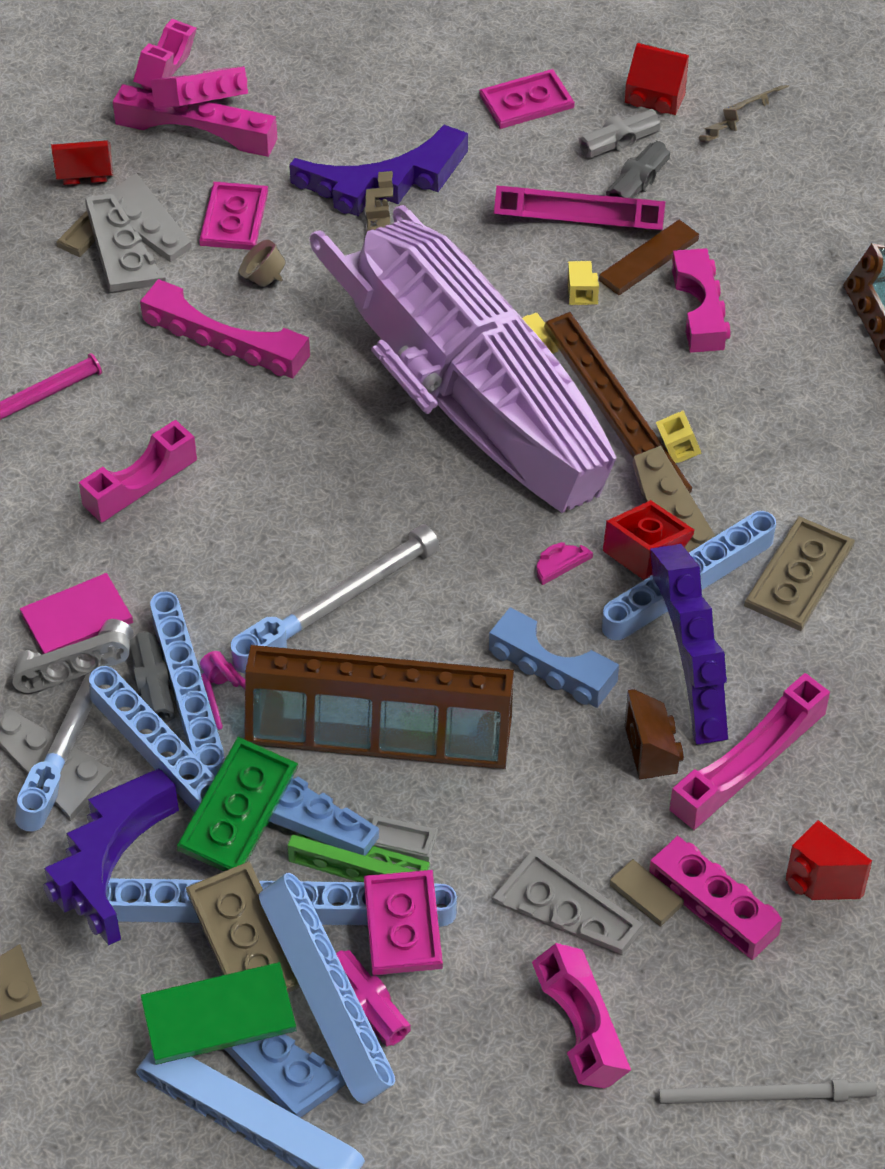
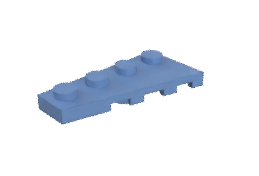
[225,1034,346,1118]

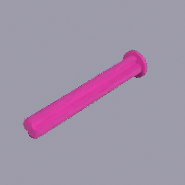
[0,353,102,420]

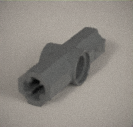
[606,140,670,198]
[130,632,175,723]

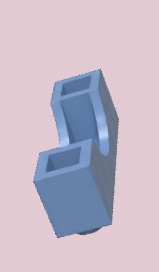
[489,607,619,708]

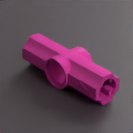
[336,950,411,1047]

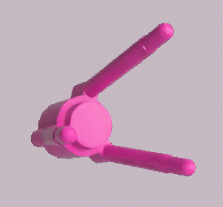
[200,651,245,730]

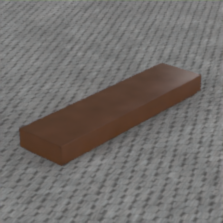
[599,219,699,295]

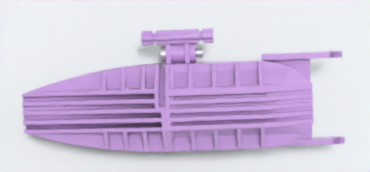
[309,205,616,513]

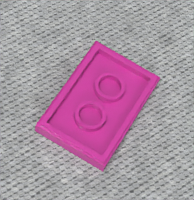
[479,69,575,129]
[199,182,269,250]
[20,573,133,654]
[364,870,443,975]

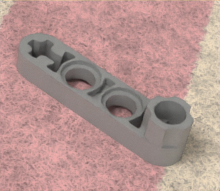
[12,631,130,693]

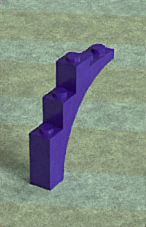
[289,125,468,216]
[650,544,728,745]
[43,768,179,945]

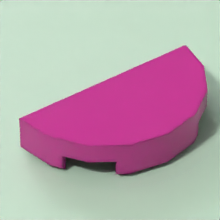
[537,542,593,585]

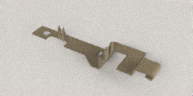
[699,85,789,141]
[366,171,393,231]

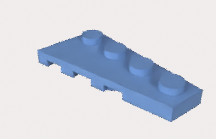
[269,776,380,856]

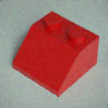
[624,43,689,115]
[51,140,113,185]
[603,500,695,580]
[785,820,873,900]

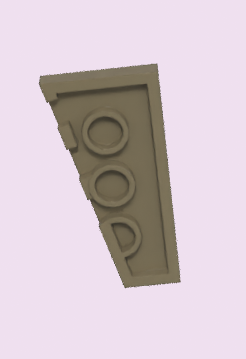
[632,446,715,553]

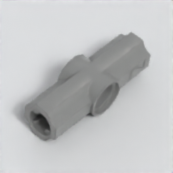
[578,109,660,158]

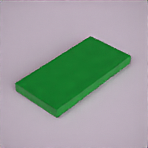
[177,737,298,871]
[141,962,297,1065]

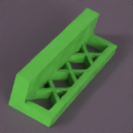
[287,833,430,882]

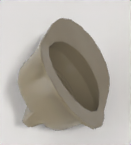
[238,239,286,287]

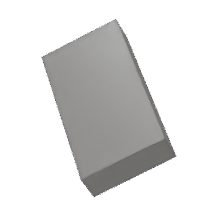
[371,815,438,862]

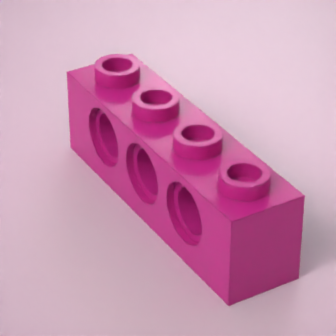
[649,835,782,960]

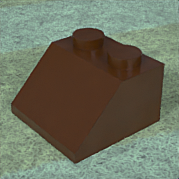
[624,689,684,780]

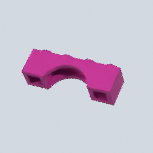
[133,19,197,91]
[151,66,248,108]
[672,248,730,353]
[79,419,197,523]
[532,943,631,1089]

